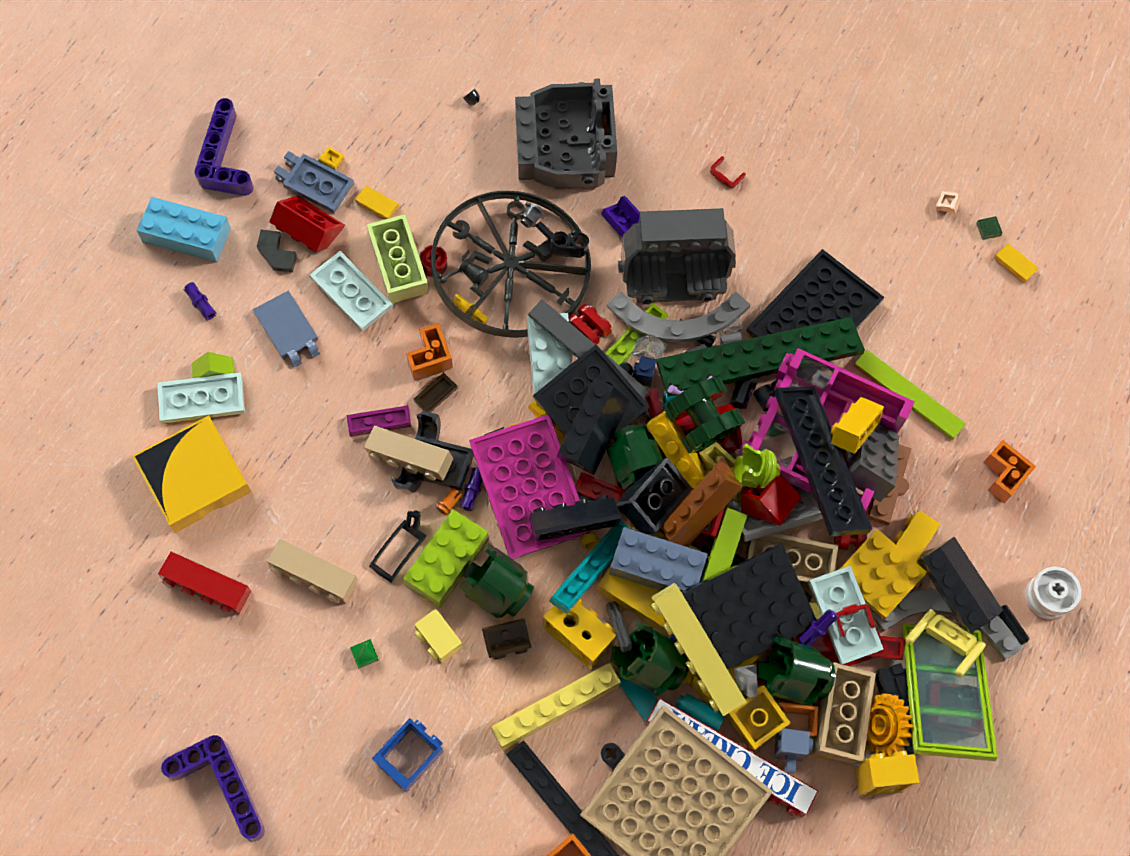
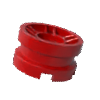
[419,245,448,277]

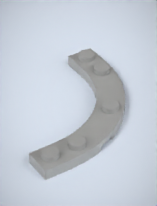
[607,291,750,343]
[871,589,1023,661]

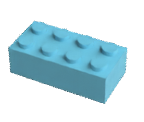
[137,197,231,262]

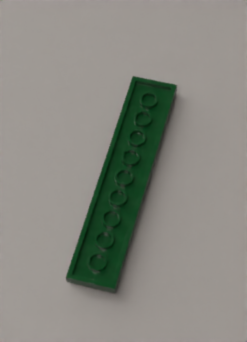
[656,317,865,397]

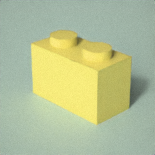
[414,609,463,663]

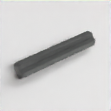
[606,601,632,653]

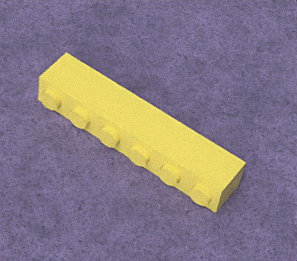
[651,583,746,716]
[492,663,620,751]

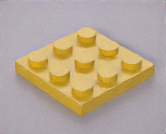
[839,529,927,619]

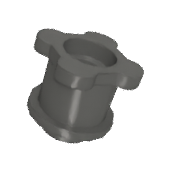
[519,201,546,228]

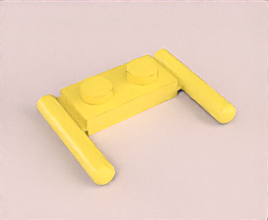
[905,609,986,677]

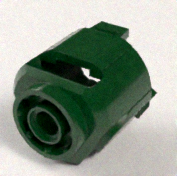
[607,424,666,490]
[459,543,534,618]
[610,622,689,695]
[757,636,835,706]

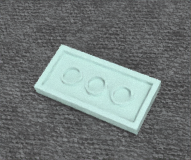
[310,251,393,332]
[527,313,572,395]
[157,372,245,424]
[808,566,883,664]

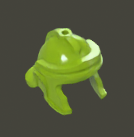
[734,444,780,488]

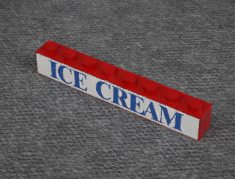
[644,698,818,818]

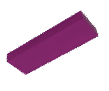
[346,405,412,437]

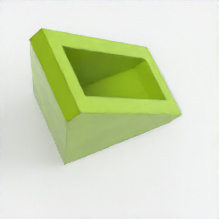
[191,352,235,378]

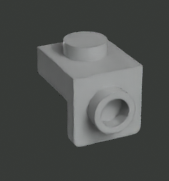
[735,665,758,697]

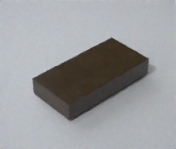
[413,372,458,413]

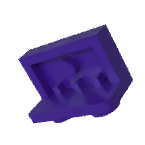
[601,195,640,239]

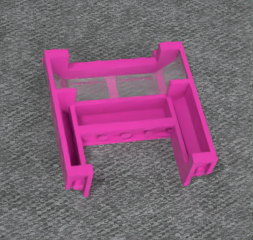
[736,348,915,511]

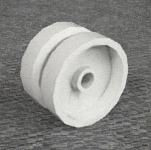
[1025,566,1082,620]

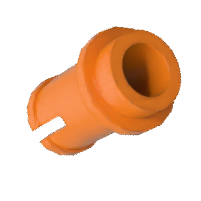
[437,488,462,516]

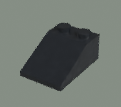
[615,457,693,534]

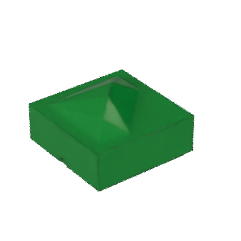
[350,639,379,669]

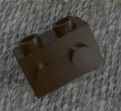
[482,618,532,660]

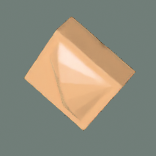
[936,191,962,213]

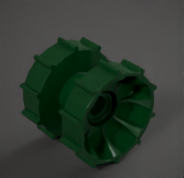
[664,376,746,453]

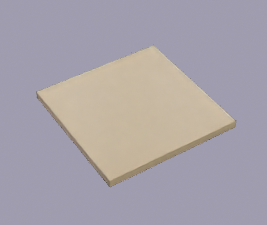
[580,705,773,856]

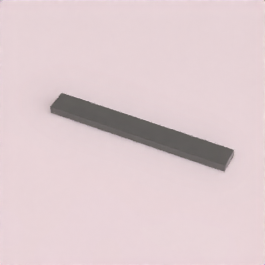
[528,299,666,420]

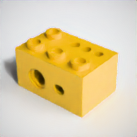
[542,599,617,670]

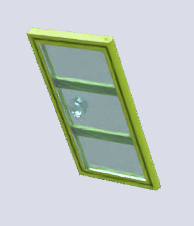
[902,624,998,761]

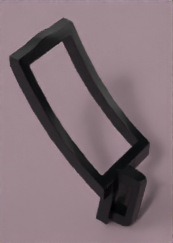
[369,510,427,583]

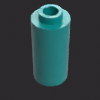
[675,693,726,731]

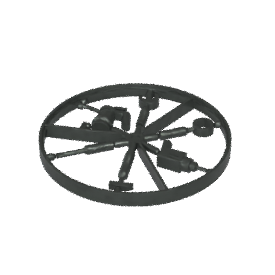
[431,190,591,338]

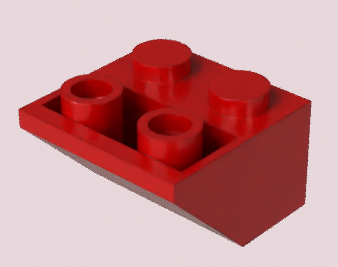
[741,474,801,526]

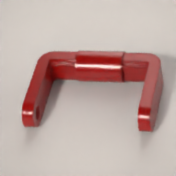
[710,156,746,189]
[835,604,875,637]

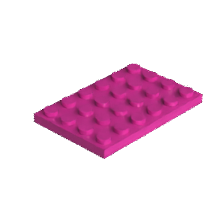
[469,414,591,559]

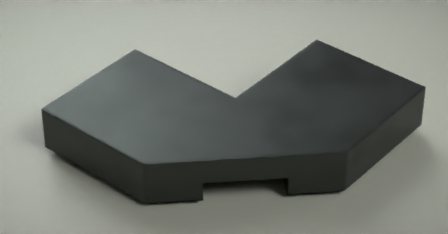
[257,229,297,272]

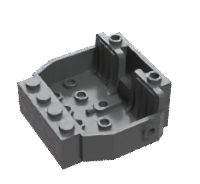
[515,79,617,189]
[618,208,736,304]

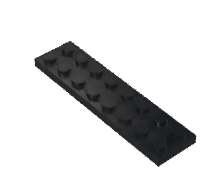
[774,386,872,537]

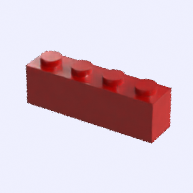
[158,551,252,614]

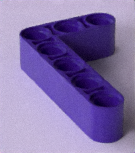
[194,98,254,196]
[161,735,265,841]

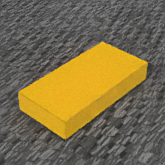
[355,185,399,219]
[994,243,1039,283]

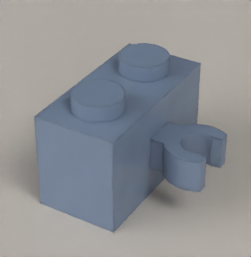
[774,729,813,774]

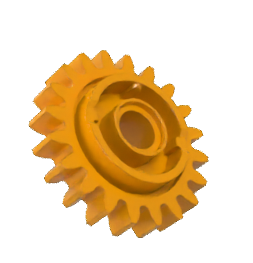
[866,694,913,757]

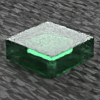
[976,216,1003,240]

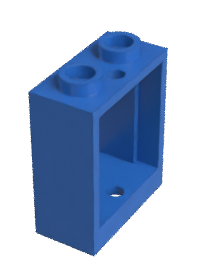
[372,718,444,792]

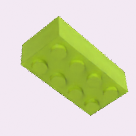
[403,509,489,608]

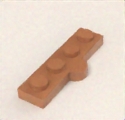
[868,444,912,525]

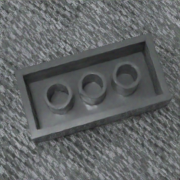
[846,423,900,502]

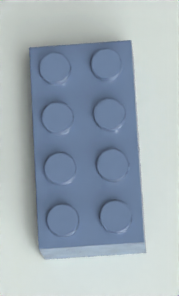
[609,527,708,592]

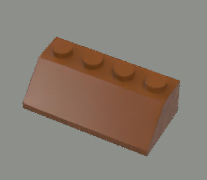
[661,458,743,547]

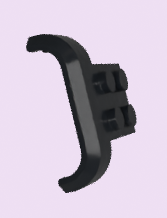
[391,411,474,493]

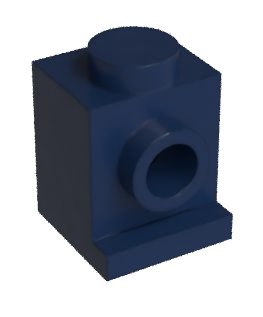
[632,356,657,387]

